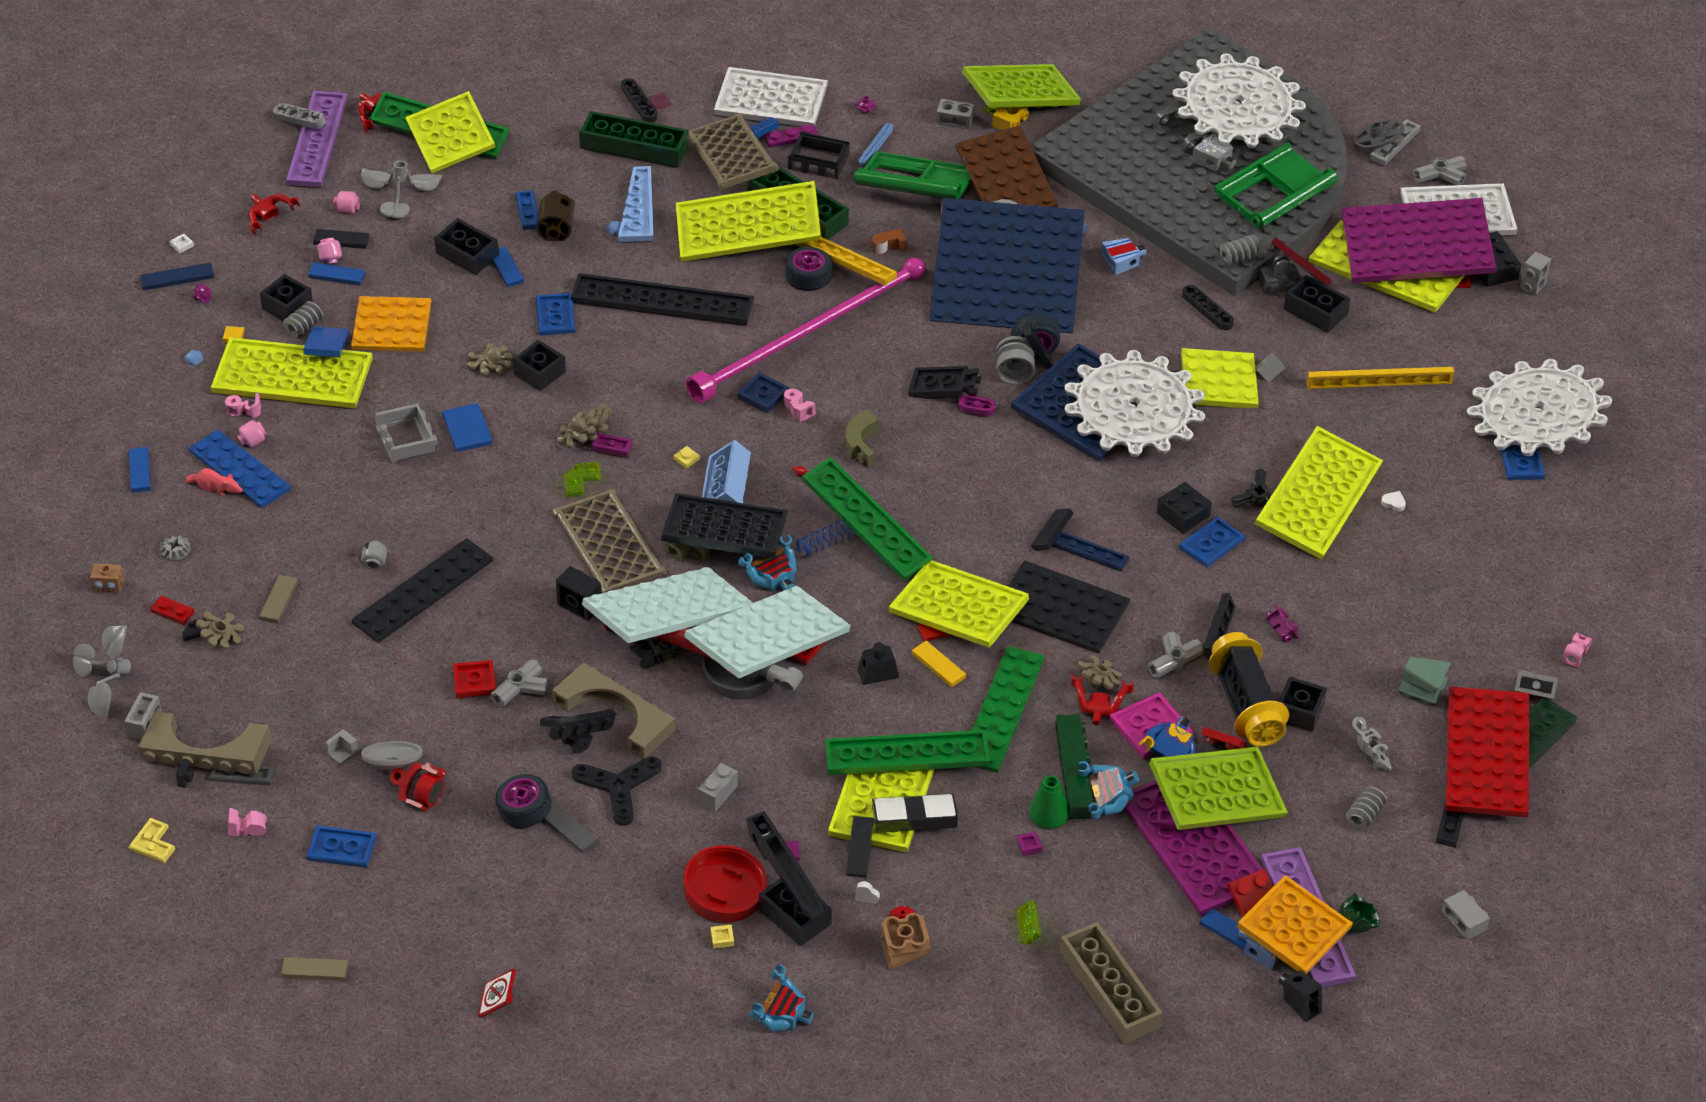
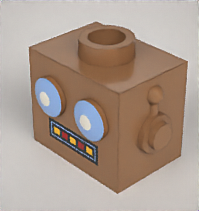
[90,563,124,594]

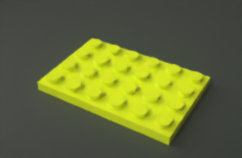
[889,561,1029,648]
[828,769,935,853]

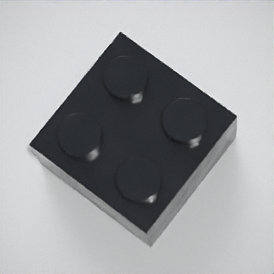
[260,274,313,321]
[513,340,566,391]
[1157,482,1212,534]
[556,566,602,622]
[1278,676,1327,731]

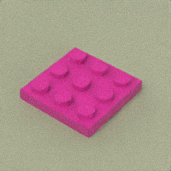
[1110,692,1193,759]

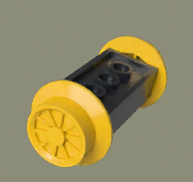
[1209,632,1289,747]

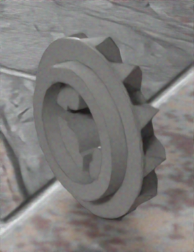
[159,535,191,560]

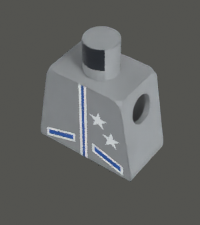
[1192,133,1236,171]

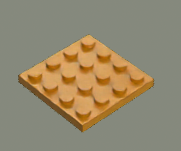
[351,296,432,352]
[1236,875,1353,974]

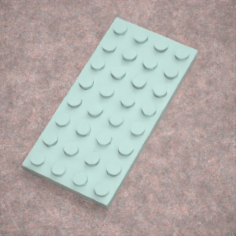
[582,567,753,643]
[684,586,851,678]

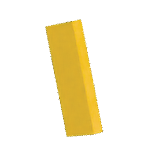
[912,641,966,687]

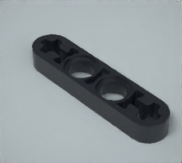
[621,78,658,123]
[1182,285,1234,331]

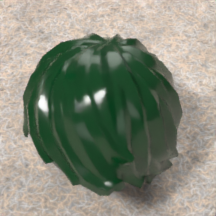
[1339,893,1380,933]

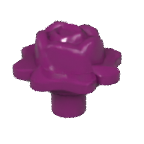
[856,96,876,113]
[193,283,212,304]

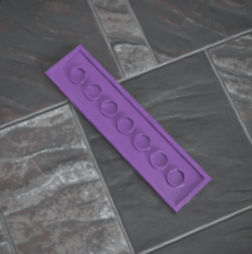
[286,91,347,187]
[1261,847,1356,987]

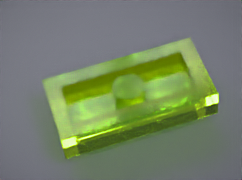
[1016,899,1042,945]

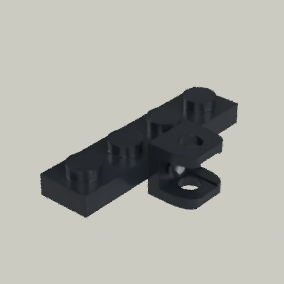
[548,709,617,754]

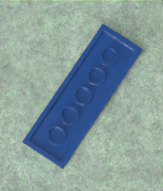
[189,429,291,509]

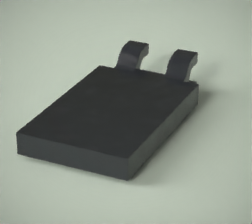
[908,366,982,398]

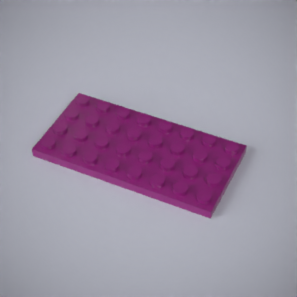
[1123,780,1272,916]

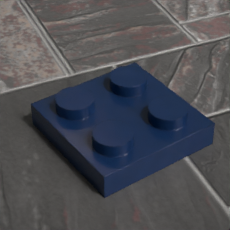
[738,372,789,413]

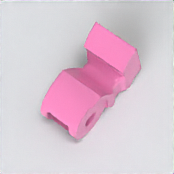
[784,389,816,422]
[227,808,267,836]

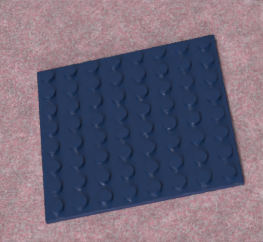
[929,198,1085,333]

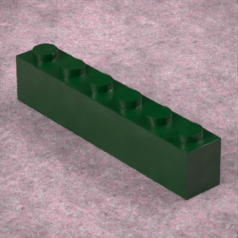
[1055,714,1096,820]

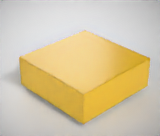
[223,326,245,343]

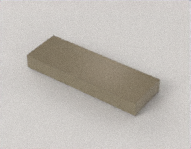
[259,575,298,624]
[281,957,348,981]

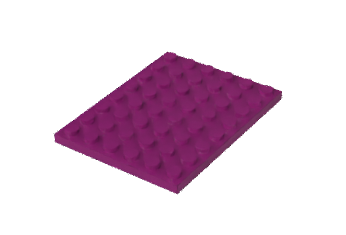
[1341,198,1496,283]

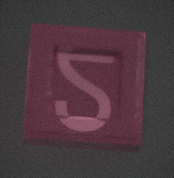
[649,92,671,110]

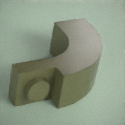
[845,409,879,468]

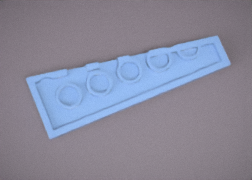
[618,166,653,242]

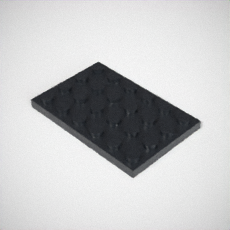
[661,493,788,558]
[1008,560,1130,654]

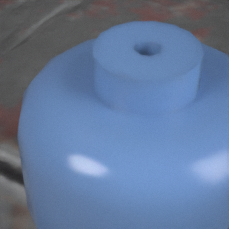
[606,221,621,236]
[184,350,204,365]

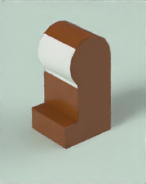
[872,228,906,254]

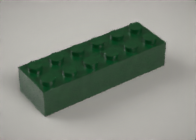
[579,111,689,167]
[747,166,849,240]

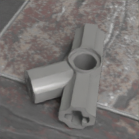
[1413,156,1466,185]
[1148,632,1204,678]
[491,659,547,707]

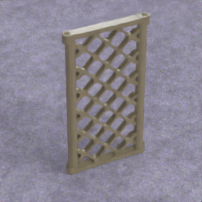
[689,114,779,189]
[552,489,667,593]

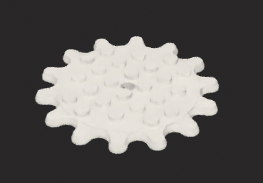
[1173,54,1306,148]
[1065,350,1205,457]
[1467,359,1612,456]

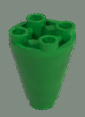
[1028,775,1069,830]

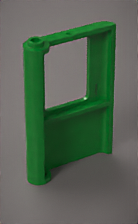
[1214,142,1338,229]
[853,151,971,199]

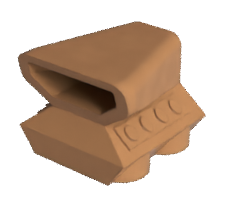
[880,913,931,969]

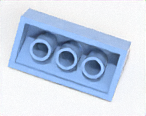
[702,440,751,503]

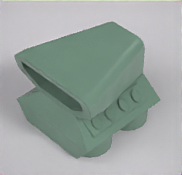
[1398,657,1451,705]

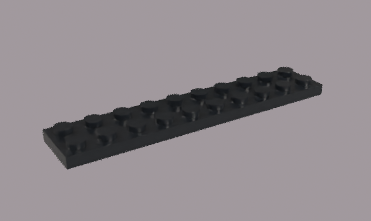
[571,273,754,325]

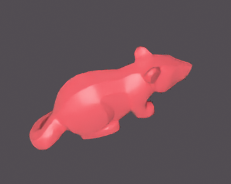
[186,468,243,495]

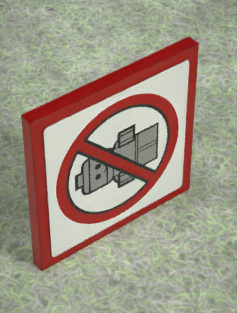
[478,968,516,1018]

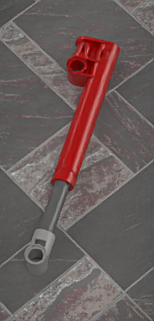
[604,624,803,694]

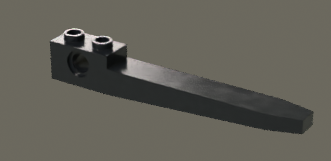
[746,811,826,923]

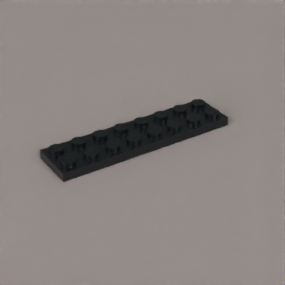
[351,538,493,643]

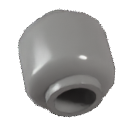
[361,541,387,569]

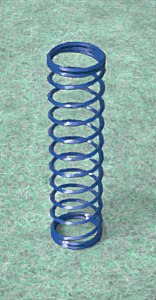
[796,520,856,558]

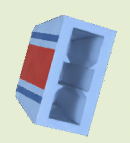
[1101,238,1146,275]

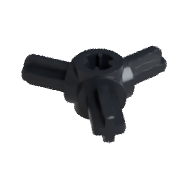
[1231,469,1271,507]

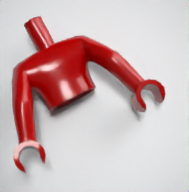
[358,93,382,132]
[248,194,300,235]
[1071,674,1134,726]

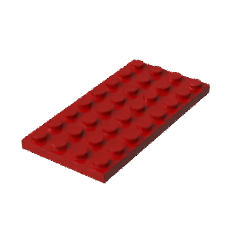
[1445,686,1529,818]

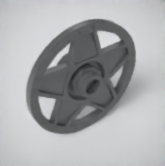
[1354,119,1404,150]

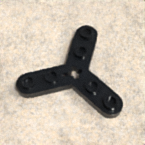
[572,756,662,826]

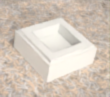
[169,234,194,254]

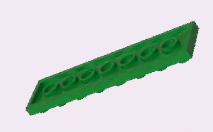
[370,91,510,160]
[802,457,933,581]
[972,646,1045,773]
[825,730,990,775]

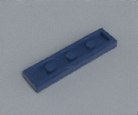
[140,262,214,291]
[1052,531,1129,572]

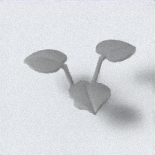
[362,160,442,219]
[73,625,131,718]

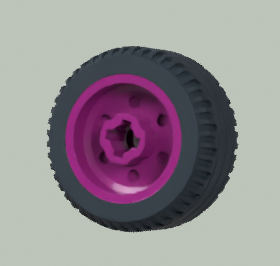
[785,247,832,291]
[1011,313,1060,357]
[496,774,551,828]

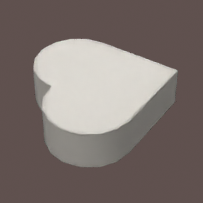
[1381,491,1406,512]
[855,881,880,904]

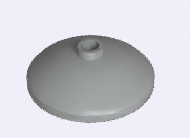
[361,741,423,772]

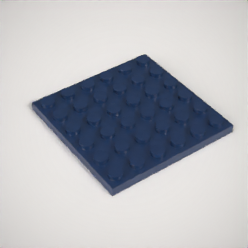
[1011,343,1138,461]

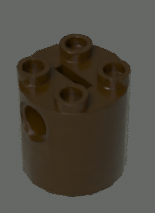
[536,190,575,241]

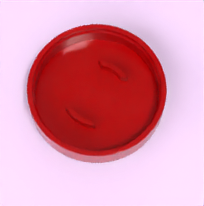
[683,845,767,923]

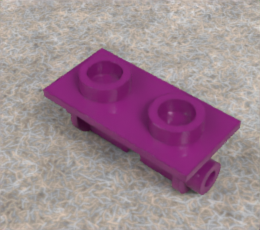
[1266,604,1299,642]

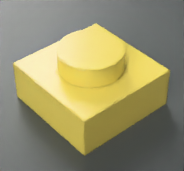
[673,446,700,469]
[711,925,734,949]

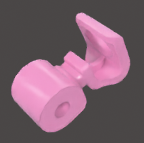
[225,393,261,418]
[1562,633,1592,668]

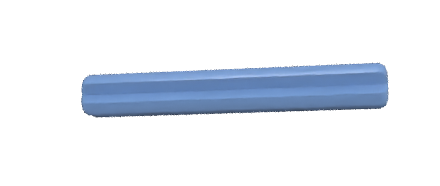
[857,123,894,168]

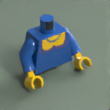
[1139,716,1196,757]

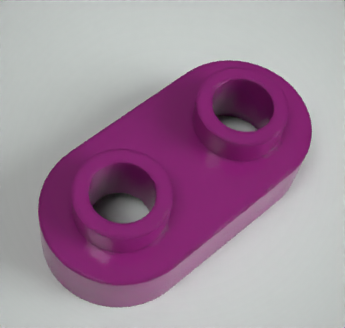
[959,395,996,416]

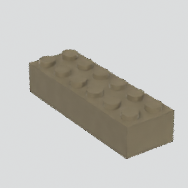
[1060,922,1163,1044]

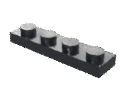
[1202,593,1236,660]

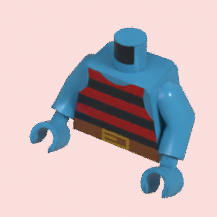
[739,534,797,592]
[1078,761,1140,819]
[749,964,814,1032]

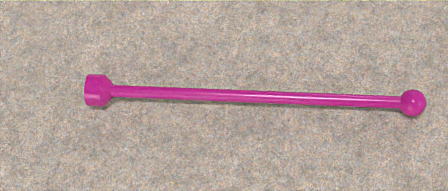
[686,258,926,404]

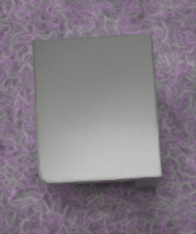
[1256,352,1285,382]
[325,729,358,764]

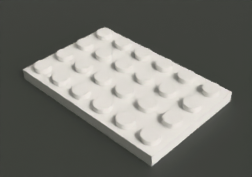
[714,67,828,127]
[1400,183,1517,235]

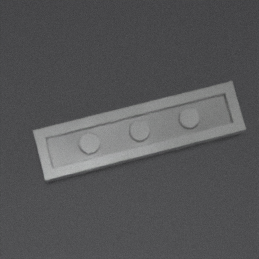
[1370,119,1421,166]

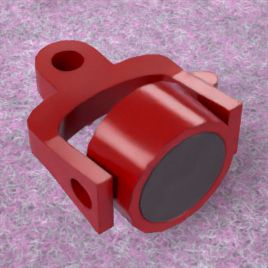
[390,763,446,811]

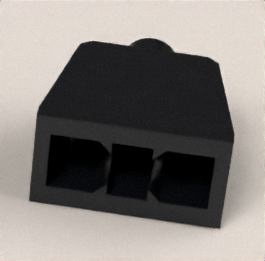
[858,642,899,685]
[1278,971,1322,1022]

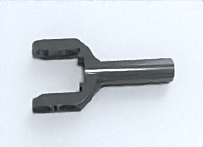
[1155,100,1241,152]

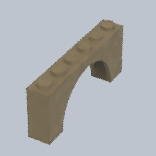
[552,663,675,759]
[138,712,272,775]

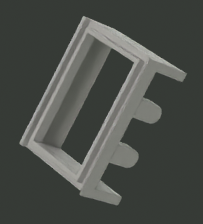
[375,403,438,464]

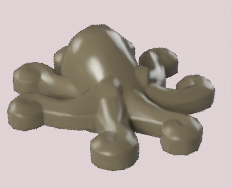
[467,343,512,376]
[585,403,613,441]
[557,410,597,449]
[196,611,244,649]
[1077,655,1122,689]

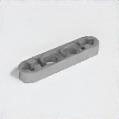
[273,103,326,129]

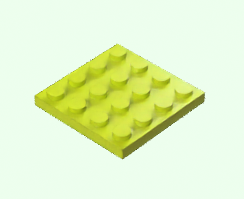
[405,91,495,173]
[1181,348,1259,408]

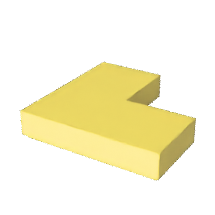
[128,818,175,864]

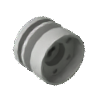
[996,336,1035,384]

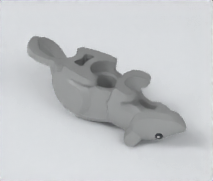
[1352,717,1391,771]

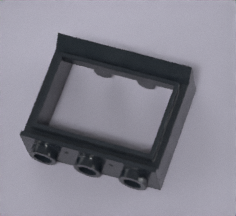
[788,132,850,179]

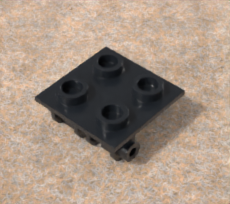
[629,637,679,669]

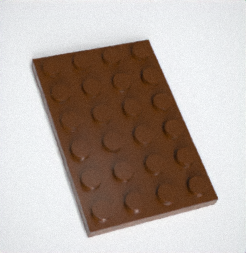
[955,125,1058,208]

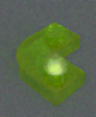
[564,461,602,497]

